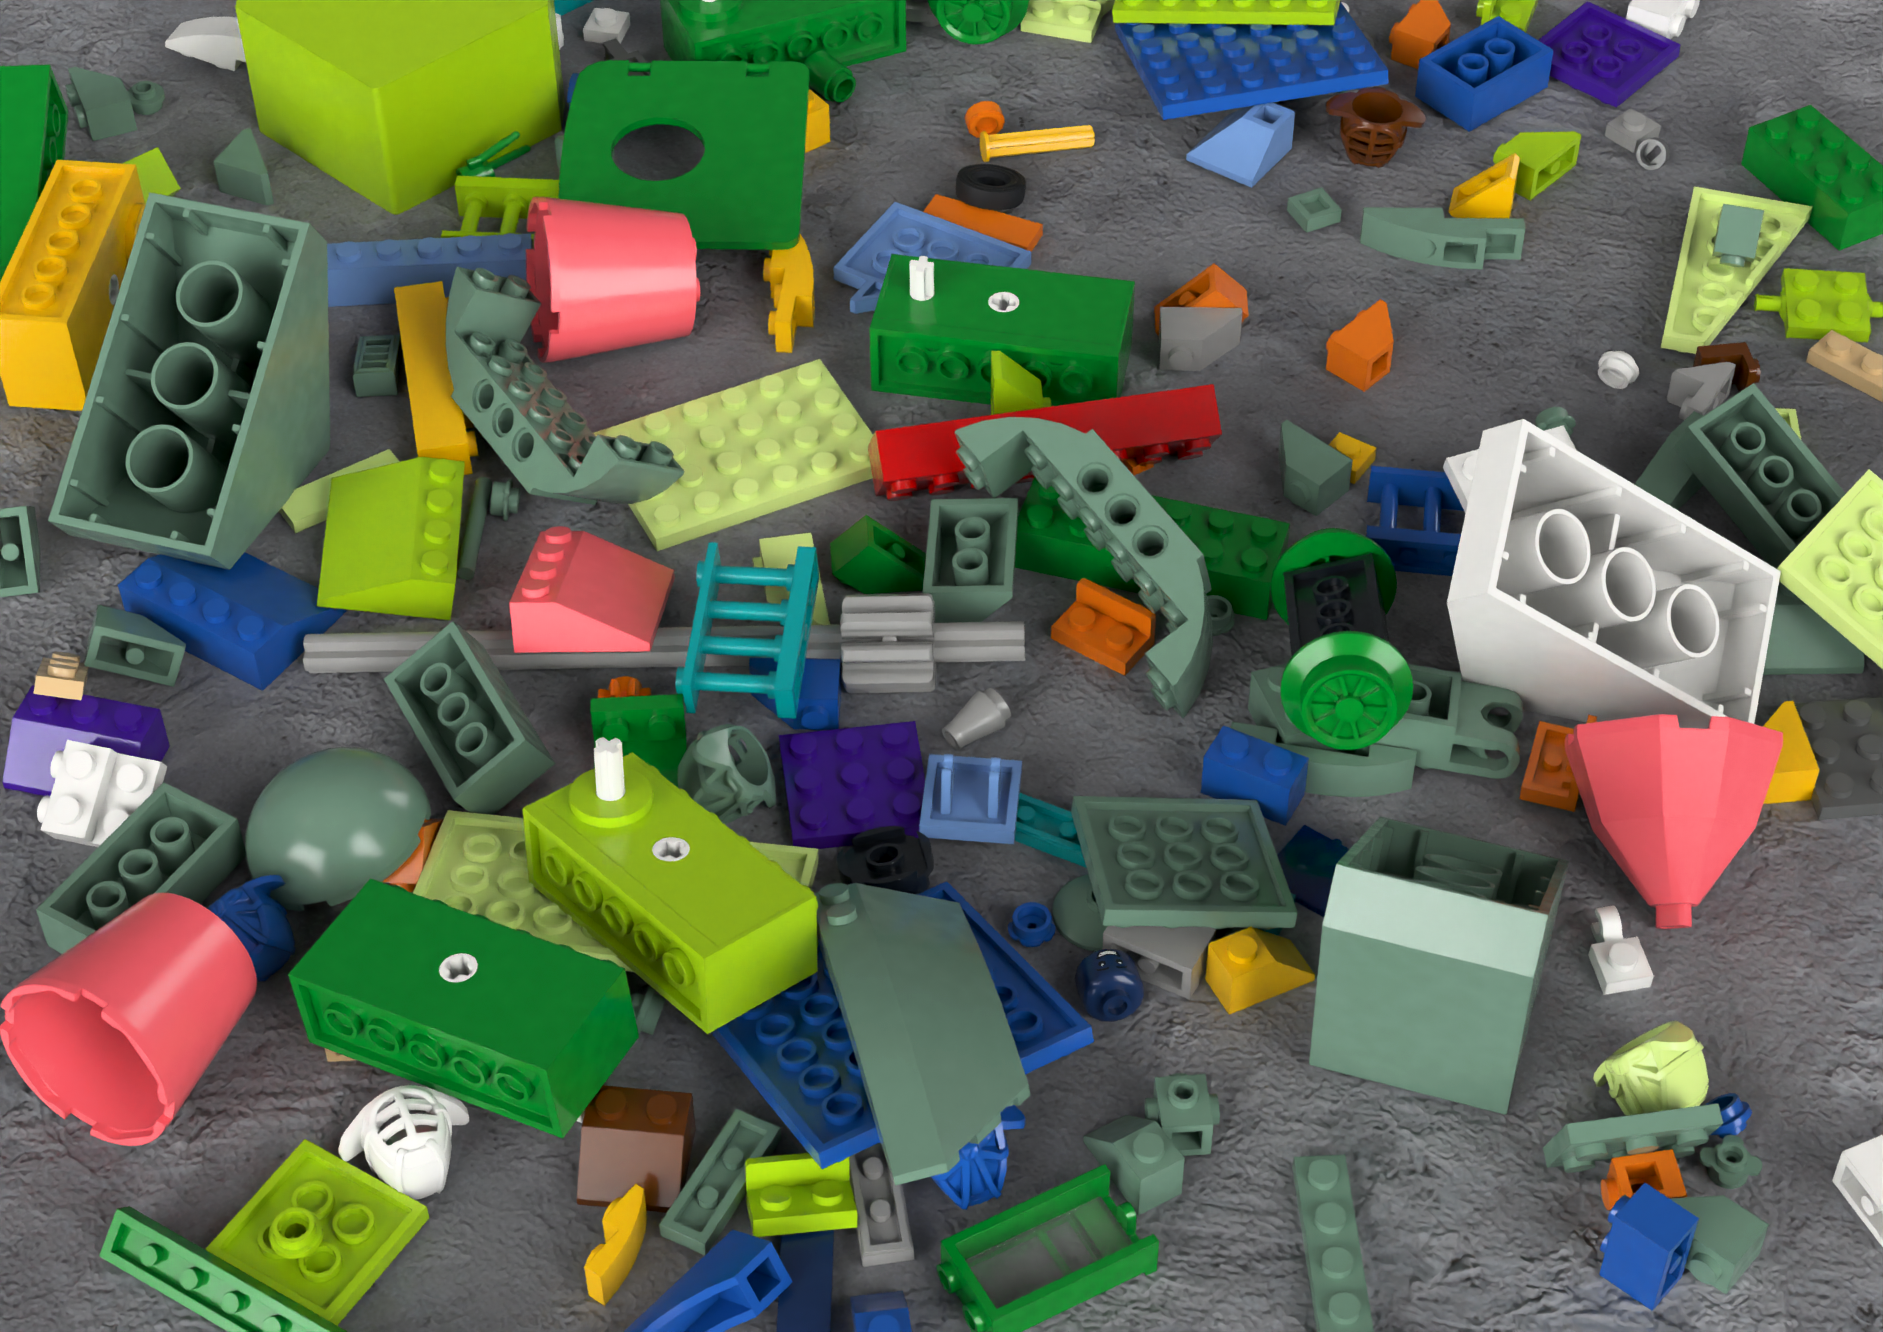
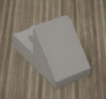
[1667,362,1736,420]

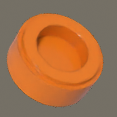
[965,101,1005,138]

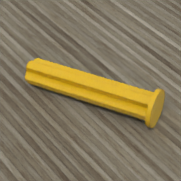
[980,125,1095,162]

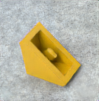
[1448,153,1520,218]

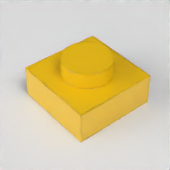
[1329,432,1376,484]

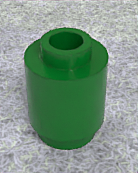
[803,51,856,103]

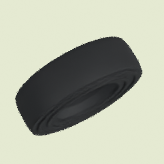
[955,164,1026,210]

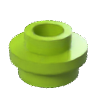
[269,1207,323,1259]

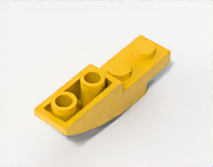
[763,233,815,353]

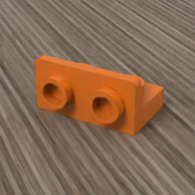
[1051,578,1156,676]

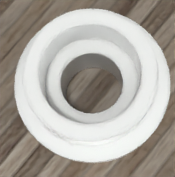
[1598,351,1639,389]

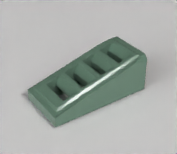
[353,335,401,397]

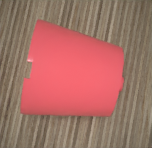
[526,197,700,363]
[0,893,257,1146]

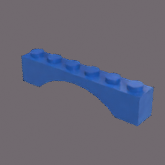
[624,1229,793,1332]

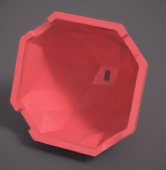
[1565,714,1783,929]

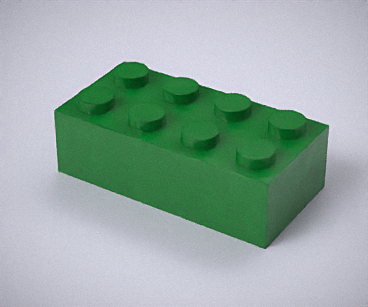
[1741,105,1883,251]

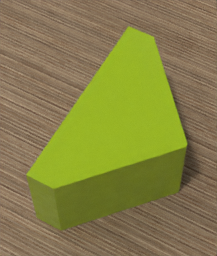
[235,0,565,215]

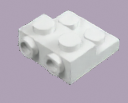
[37,740,167,847]

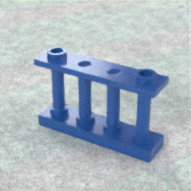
[1366,466,1464,576]

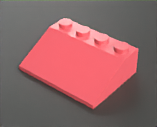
[509,526,675,653]

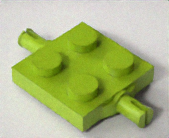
[1754,268,1883,343]

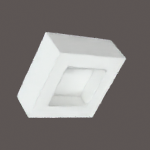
[583,8,630,44]

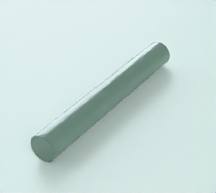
[457,477,492,580]

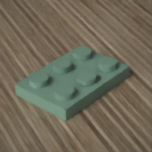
[1543,1103,1723,1173]

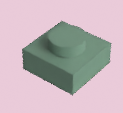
[1287,187,1342,233]

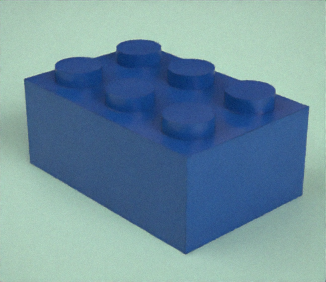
[1415,16,1554,132]

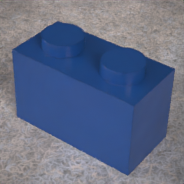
[1201,725,1309,826]
[1599,1182,1699,1311]

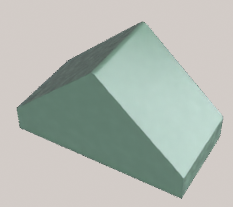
[48,192,330,570]
[1309,816,1569,1115]

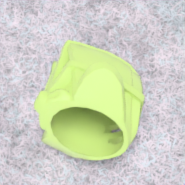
[1593,1021,1709,1116]

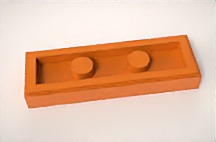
[923,194,1043,252]

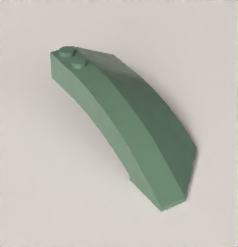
[814,883,1031,1186]

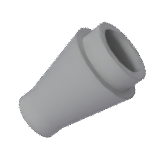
[942,688,1011,751]

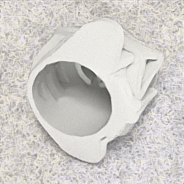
[338,1085,469,1200]

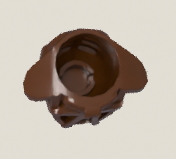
[1326,87,1426,168]

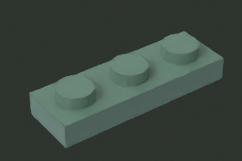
[659,1109,782,1255]

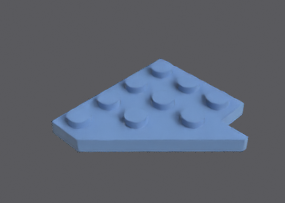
[833,202,1032,314]

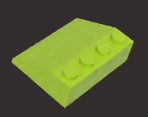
[317,457,465,621]

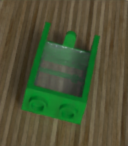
[936,1164,1159,1332]

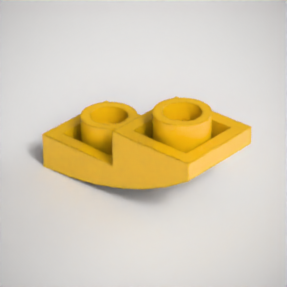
[584,1184,647,1306]

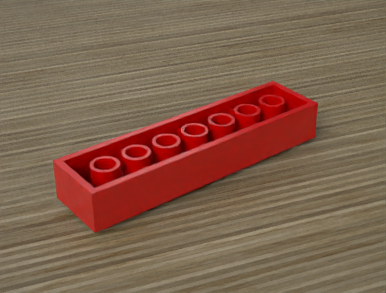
[868,384,1222,501]

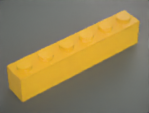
[394,281,478,475]

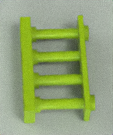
[441,176,559,249]

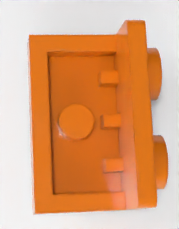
[1519,714,1597,812]

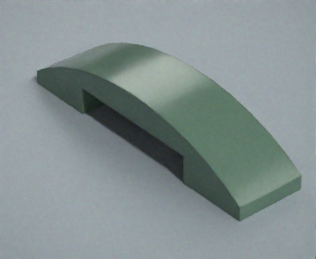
[1231,722,1417,797]

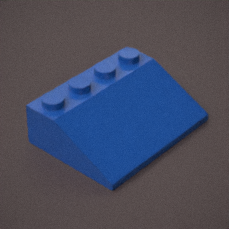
[118,552,348,691]

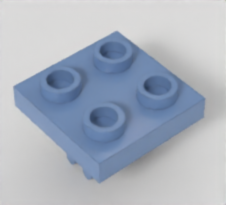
[919,754,1022,844]

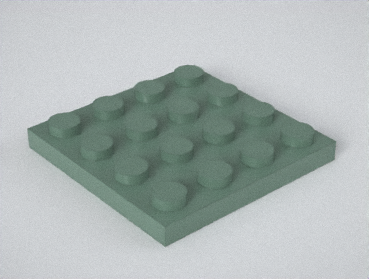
[1071,796,1298,930]

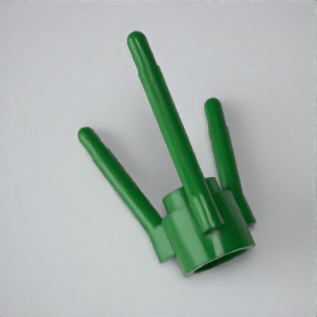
[456,131,531,177]

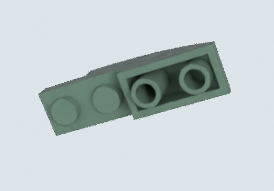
[1360,207,1525,269]

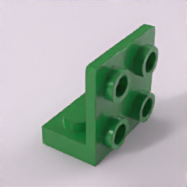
[590,694,687,787]

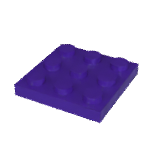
[1538,1,1681,108]
[779,721,925,849]

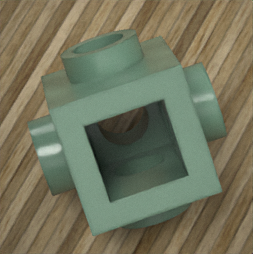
[1144,1073,1220,1156]

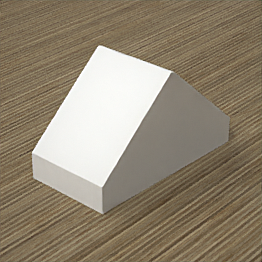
[1447,419,1781,729]

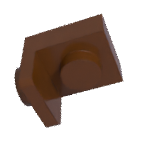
[1693,342,1761,392]

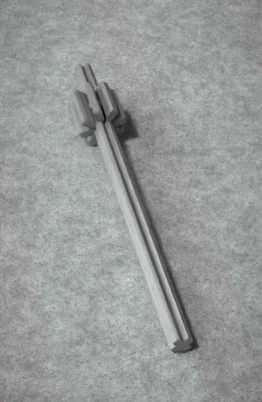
[303,593,1025,693]

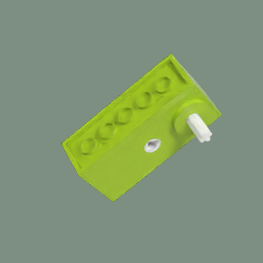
[523,737,819,1034]

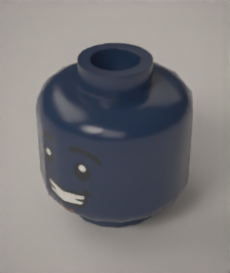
[1075,949,1144,1022]

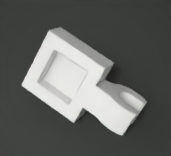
[1588,906,1654,995]

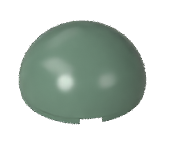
[245,747,431,911]

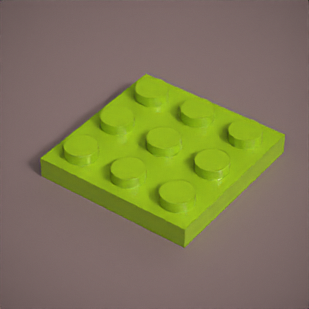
[205,1139,429,1326]

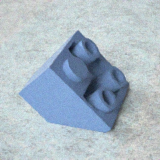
[1186,103,1295,188]

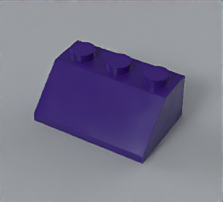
[2,685,170,796]

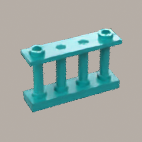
[675,542,819,719]

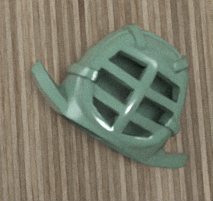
[677,724,776,824]

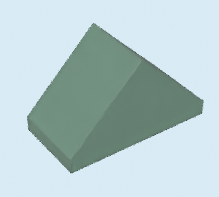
[213,128,274,205]

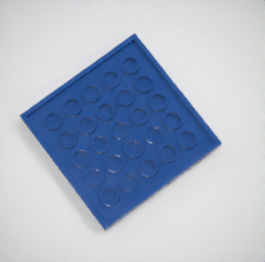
[1115,1,1389,120]
[711,881,1094,1169]

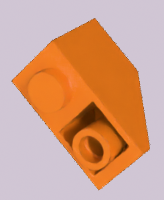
[1389,0,1451,69]
[1326,299,1394,392]

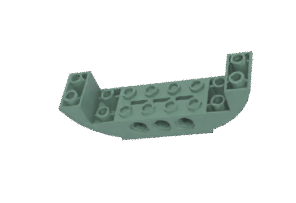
[446,267,685,505]
[954,417,1213,719]

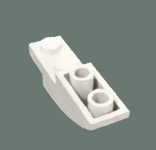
[165,17,246,71]

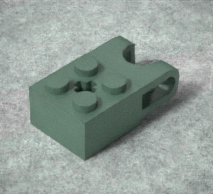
[1355,664,1523,779]

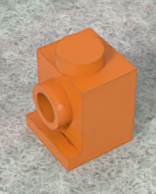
[1601,1149,1687,1210]

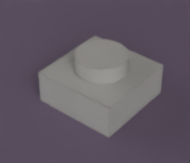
[1605,108,1661,153]

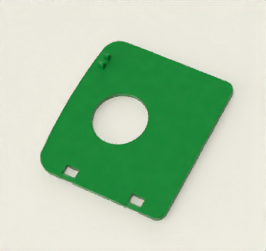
[559,60,810,250]

